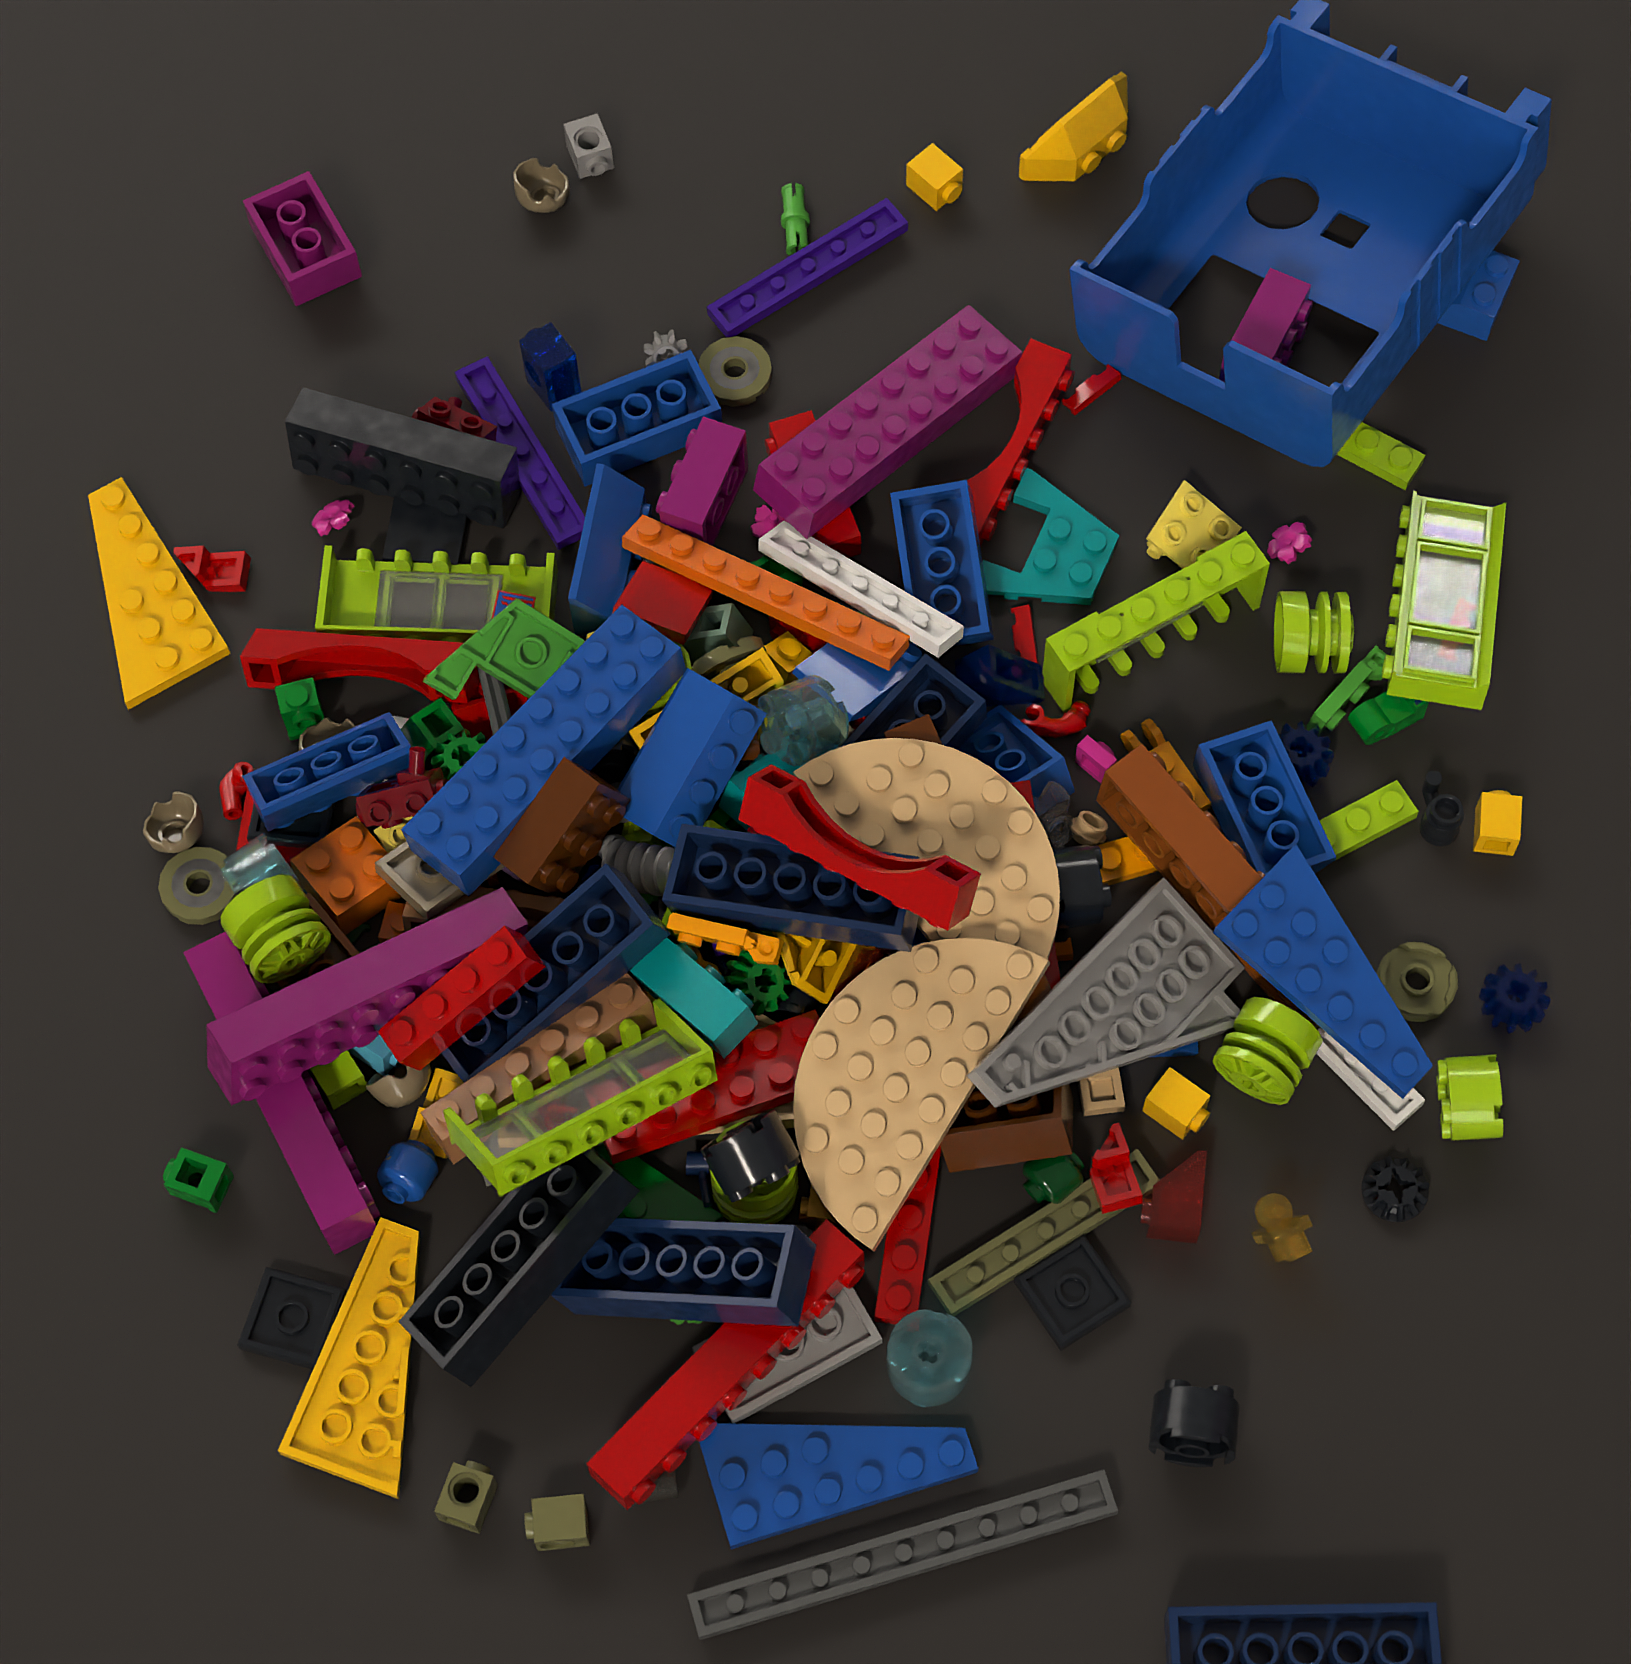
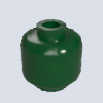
[1022,1152,1085,1204]

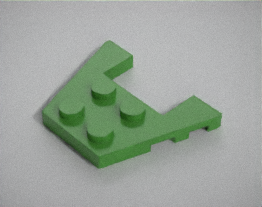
[422,598,584,700]

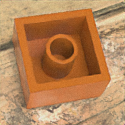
[290,816,401,935]

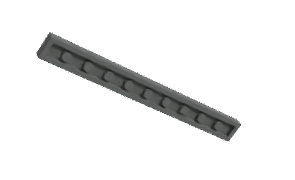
[687,1469,1118,1640]

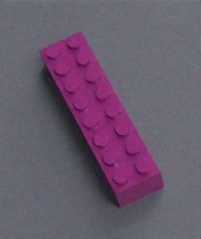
[753,305,1022,539]
[207,887,528,1106]
[183,932,381,1255]

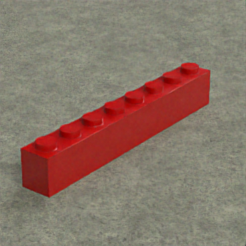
[586,1219,865,1510]

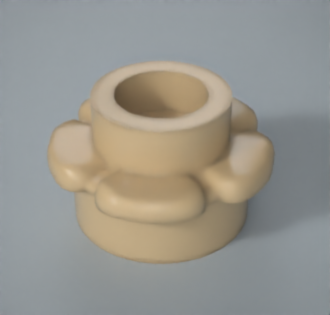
[1070,811,1108,846]

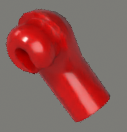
[219,761,254,820]

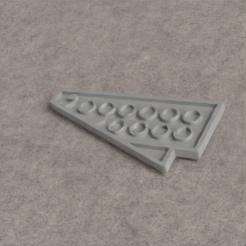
[967,878,1245,1108]

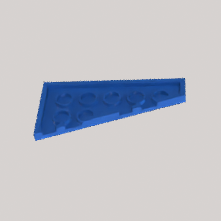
[1213,844,1433,1099]
[699,1423,979,1549]

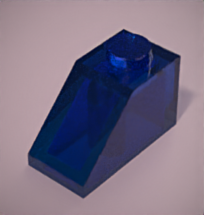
[955,644,1045,706]

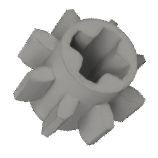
[643,329,688,367]

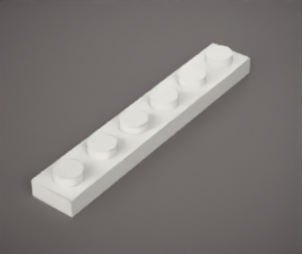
[758,521,964,657]

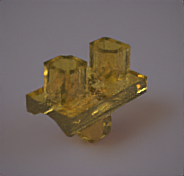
[1251,1193,1313,1262]

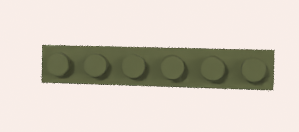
[928,1149,1161,1318]

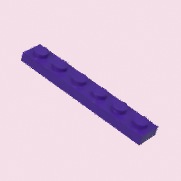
[707,198,908,338]
[454,356,585,550]

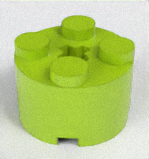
[1436,1054,1503,1141]

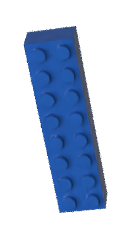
[401,604,686,896]

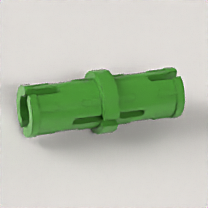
[781,183,810,256]

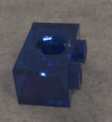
[519,322,582,411]

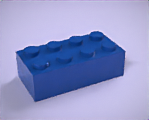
[552,350,722,487]
[890,480,994,652]

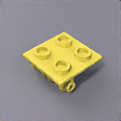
[1146,480,1242,569]

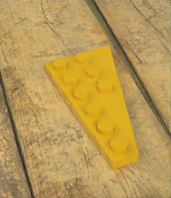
[88,477,231,710]
[278,1217,420,1499]

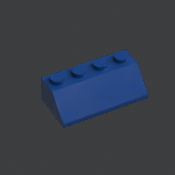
[568,463,652,636]
[617,668,767,847]
[243,712,411,832]
[1193,720,1336,875]

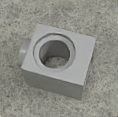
[563,113,614,179]

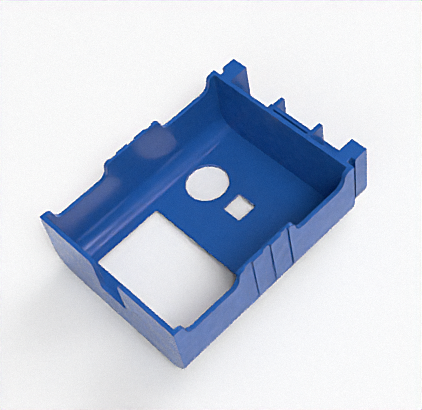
[1069,0,1552,467]

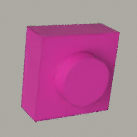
[1075,735,1117,783]

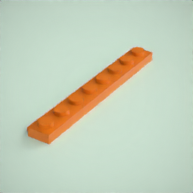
[622,514,910,671]

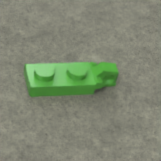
[1306,646,1387,738]

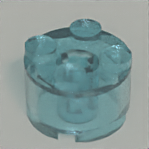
[758,675,849,766]
[220,833,307,895]
[886,1309,973,1407]

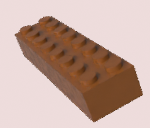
[1096,744,1320,1030]

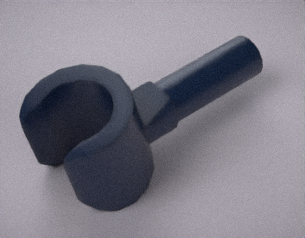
[686,1151,714,1207]

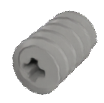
[601,838,675,897]

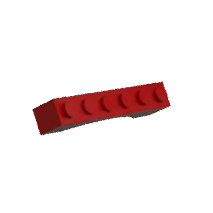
[967,338,1075,547]
[240,628,480,704]
[738,764,981,931]

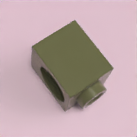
[434,1461,498,1534]
[525,1494,590,1551]

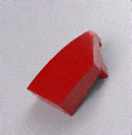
[173,546,251,592]
[1090,1123,1143,1214]

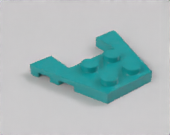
[983,468,1119,605]

